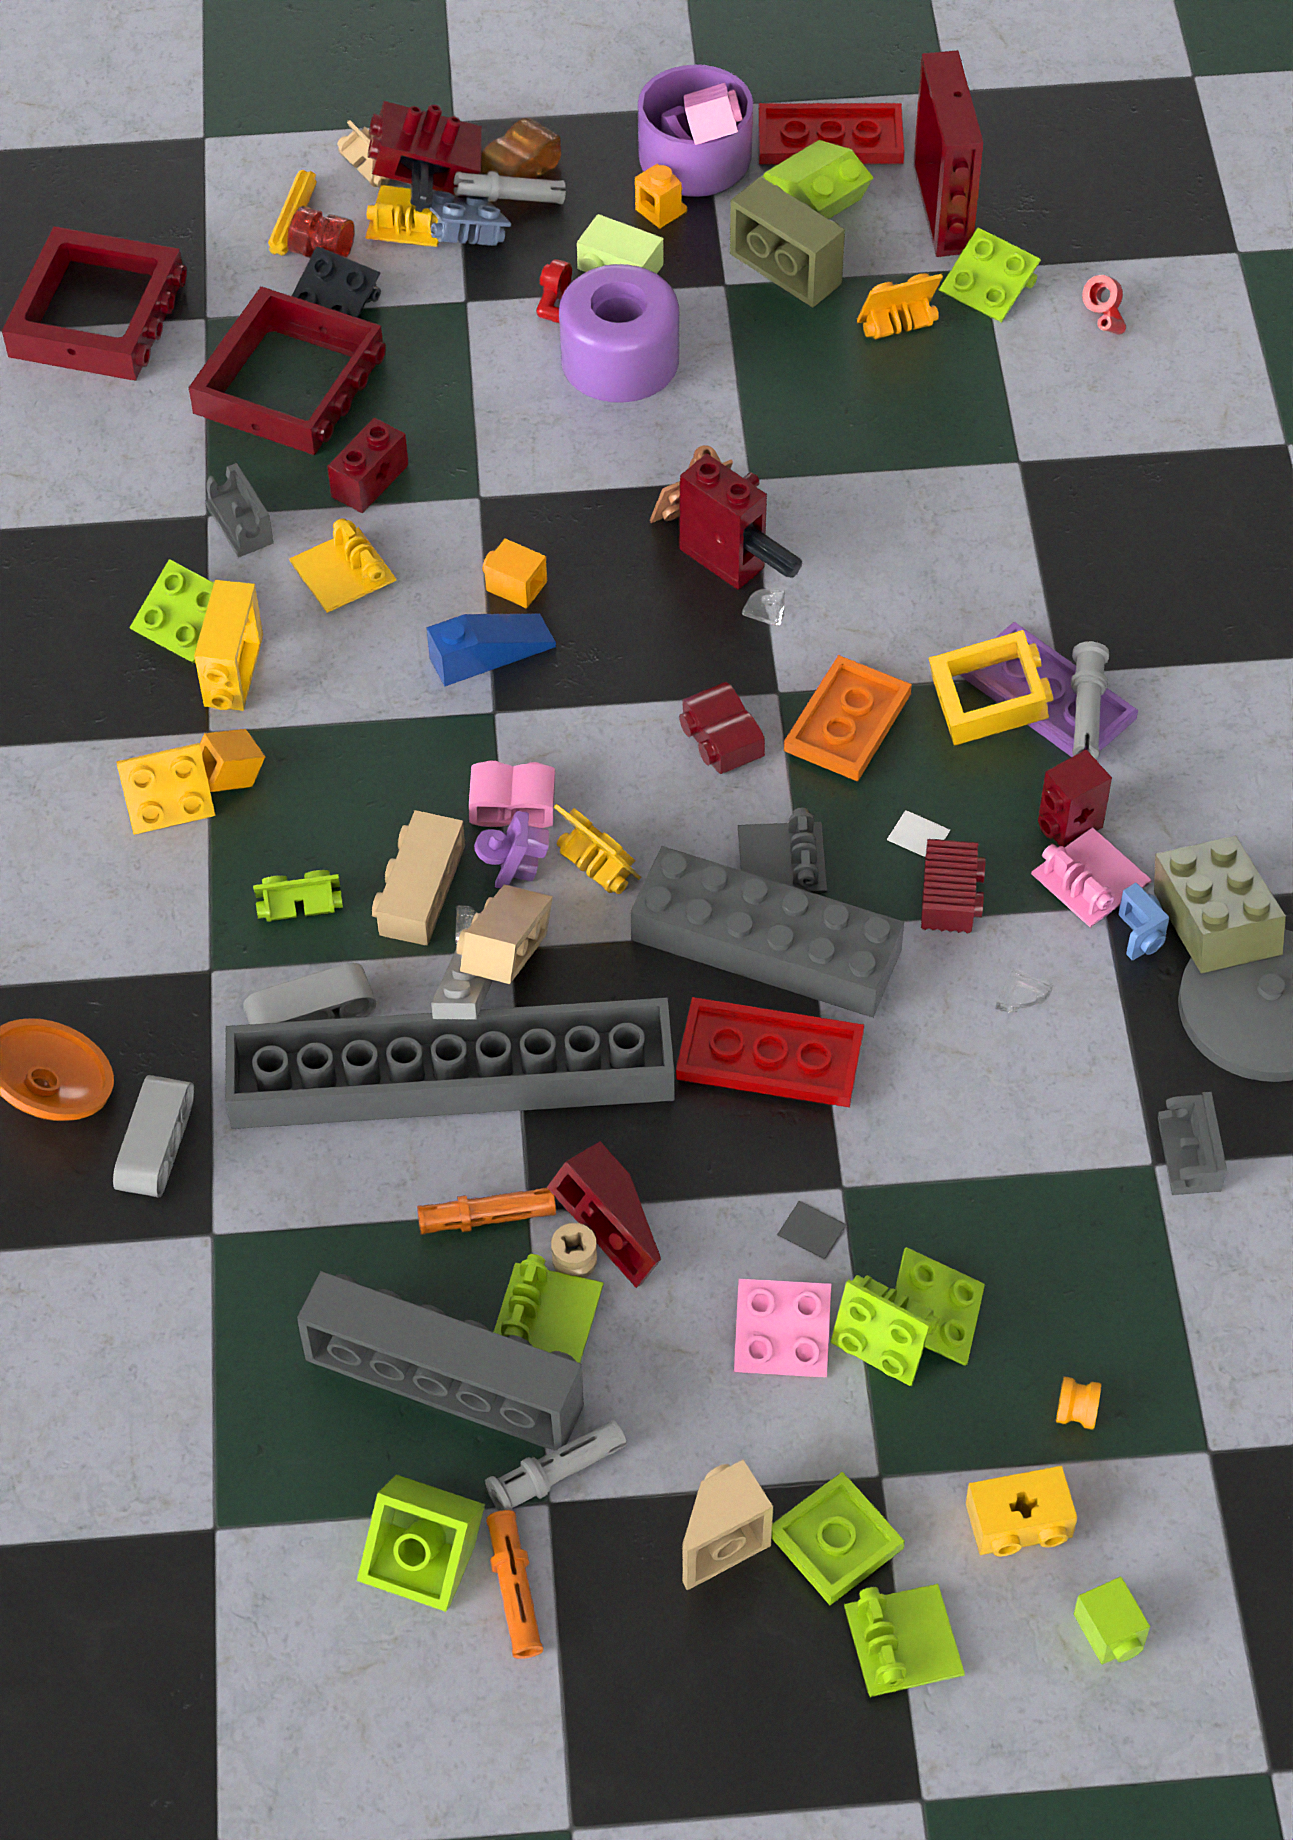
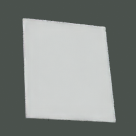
[887,810,950,857]

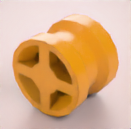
[1056,1376,1101,1430]

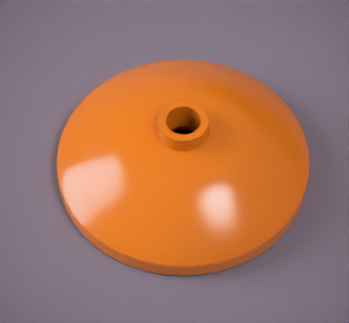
[0,1018,114,1121]

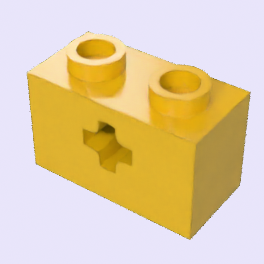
[965,1465,1077,1557]

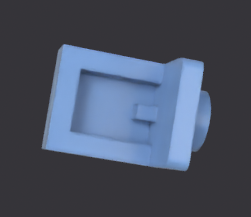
[1118,883,1169,960]

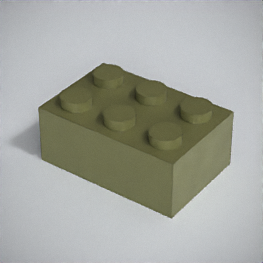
[730,176,845,307]
[1154,836,1285,973]

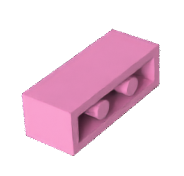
[684,83,743,145]

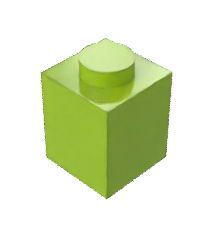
[1073,1576,1150,1665]

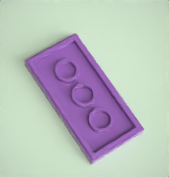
[960,622,1138,757]

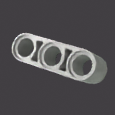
[243,963,377,1024]
[113,1075,194,1198]

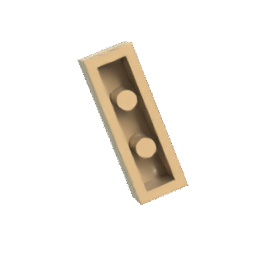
[372,810,465,946]
[457,884,553,984]

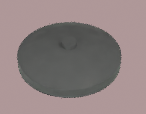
[1178,929,1293,1082]

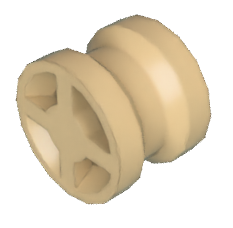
[551,1223,597,1278]

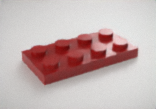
[758,103,904,164]
[676,997,864,1108]

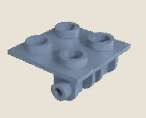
[429,191,511,246]

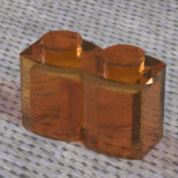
[481,117,561,179]

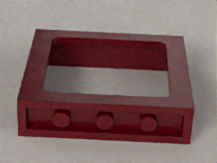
[913,50,984,257]
[2,226,187,381]
[188,286,386,455]

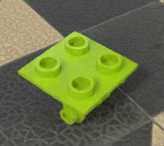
[939,228,1041,323]
[130,559,214,663]
[893,1247,985,1365]
[493,1254,604,1363]
[830,1275,940,1387]
[844,1584,965,1697]

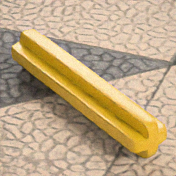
[268,169,317,256]

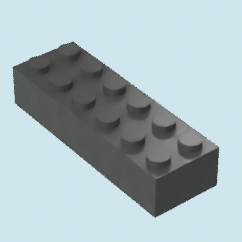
[631,846,904,1018]
[297,1271,584,1451]

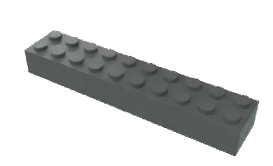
[225,998,674,1129]

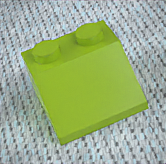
[763,140,874,219]
[357,1474,485,1612]

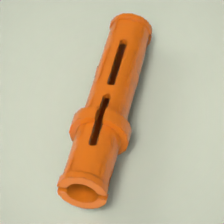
[417,1188,556,1235]
[486,1510,543,1659]

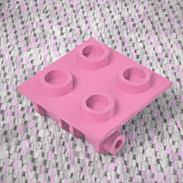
[1031,827,1152,927]
[734,1279,831,1377]

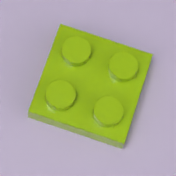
[771,1471,905,1605]

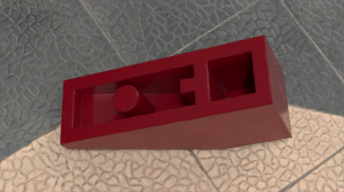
[547,1141,662,1288]

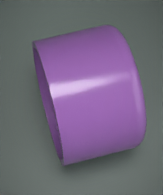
[638,65,753,197]
[559,264,679,403]

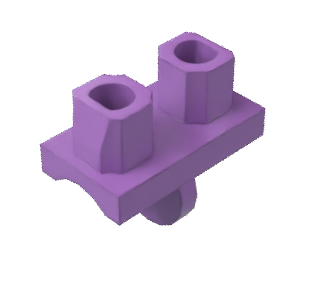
[474,811,549,888]

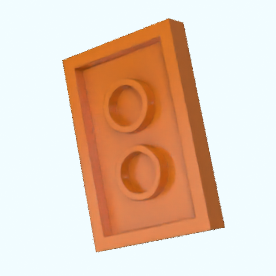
[784,655,912,781]

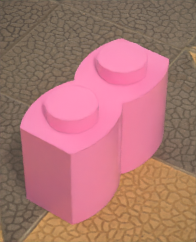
[469,761,555,828]

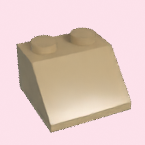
[683,1459,773,1590]

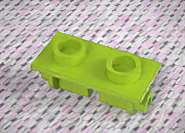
[253,870,343,922]

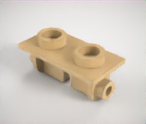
[338,120,390,188]

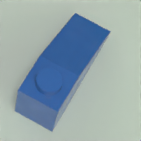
[426,614,556,686]

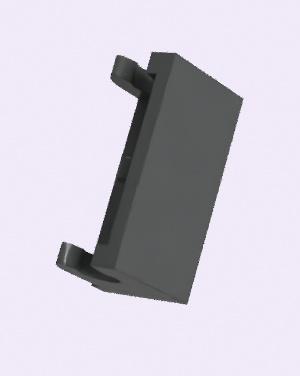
[205,463,274,558]
[1157,1092,1227,1195]

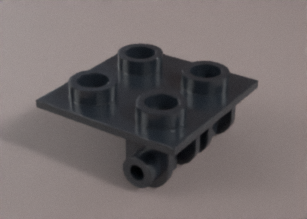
[292,246,381,318]

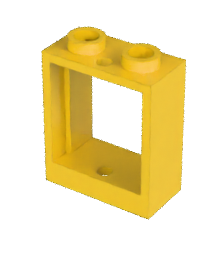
[194,580,263,711]
[928,630,1053,746]

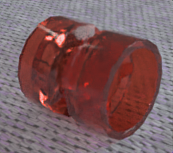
[287,206,355,258]

